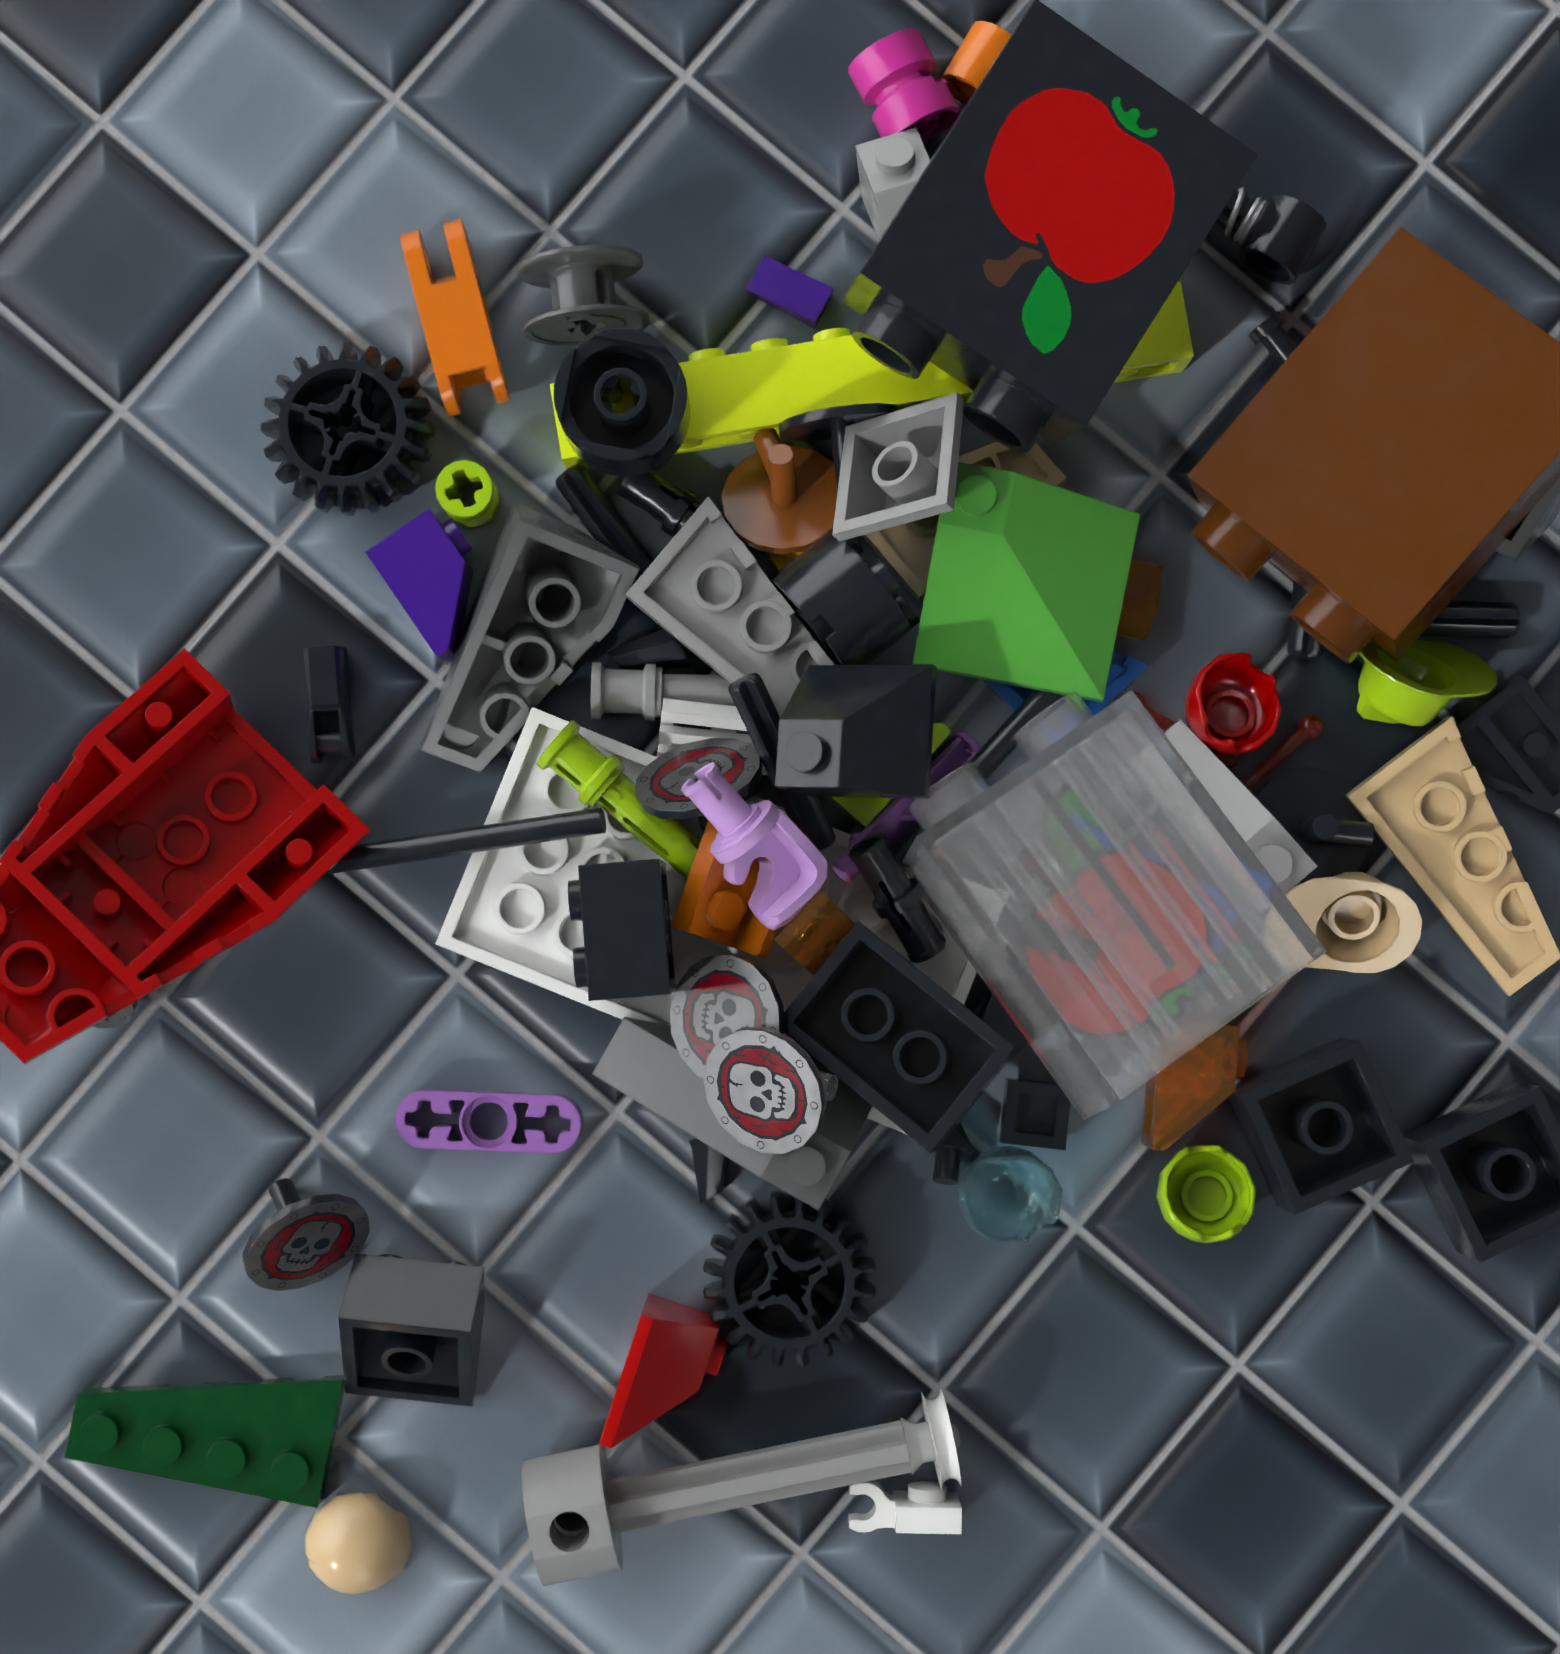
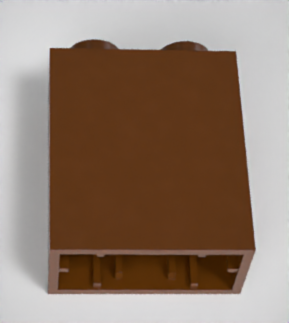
[1187,227,1560,664]

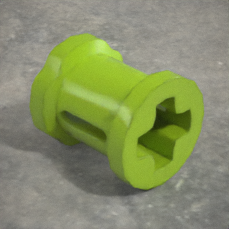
[435,460,500,529]

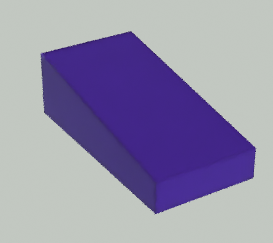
[746,255,834,329]

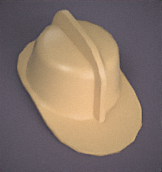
[1268,872,1422,973]

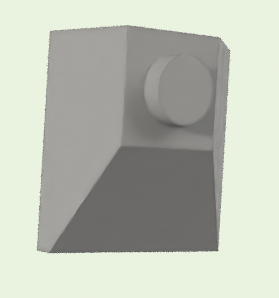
[832,392,964,541]

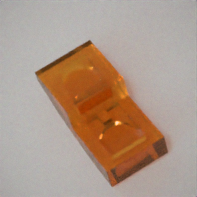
[774,890,854,976]

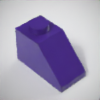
[365,509,474,665]

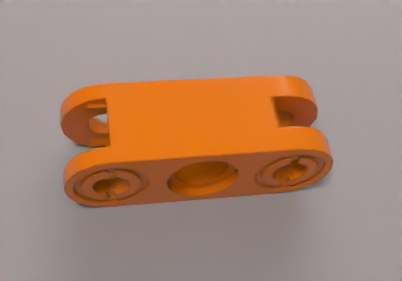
[400,218,511,417]

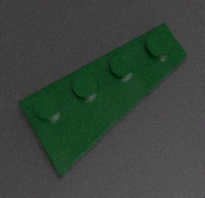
[64,1375,345,1508]

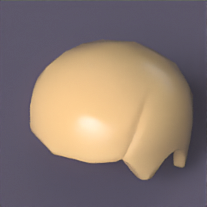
[305,1492,412,1595]

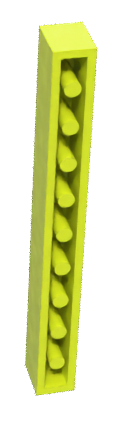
[550,281,1194,470]

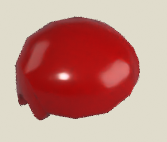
[1184,652,1282,755]

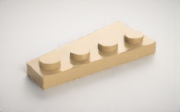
[1345,716,1560,996]

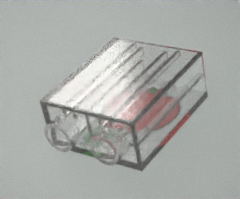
[901,690,1327,1120]

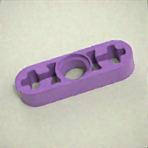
[395,1088,584,1154]

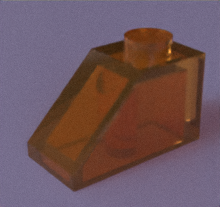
[1141,1019,1248,1151]

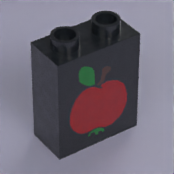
[840,0,1258,452]

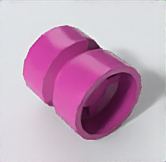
[848,28,961,143]

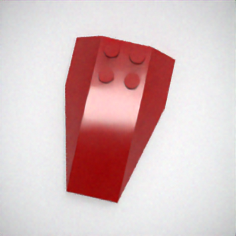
[0,648,370,1064]

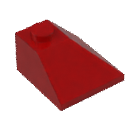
[599,1293,727,1448]

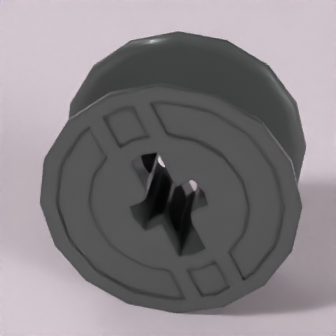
[516,245,650,346]

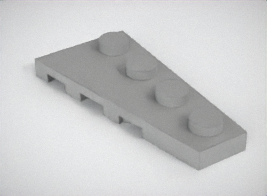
[626,496,834,717]

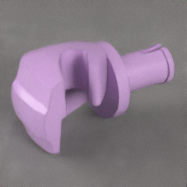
[681,762,828,930]

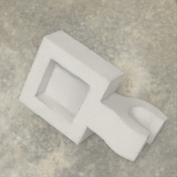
[848,1480,962,1534]

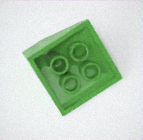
[912,462,1140,703]

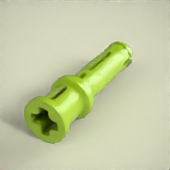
[536,720,701,880]

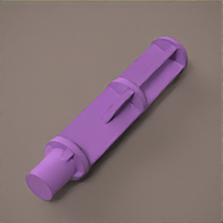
[832,732,981,883]

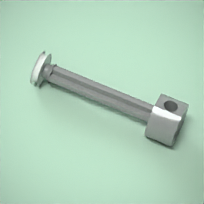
[521,1389,961,1586]

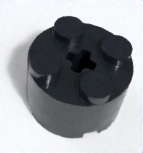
[554,328,690,476]
[770,528,920,665]

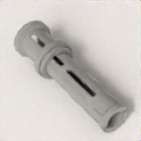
[591,662,735,721]

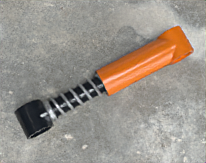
[941,21,1327,285]

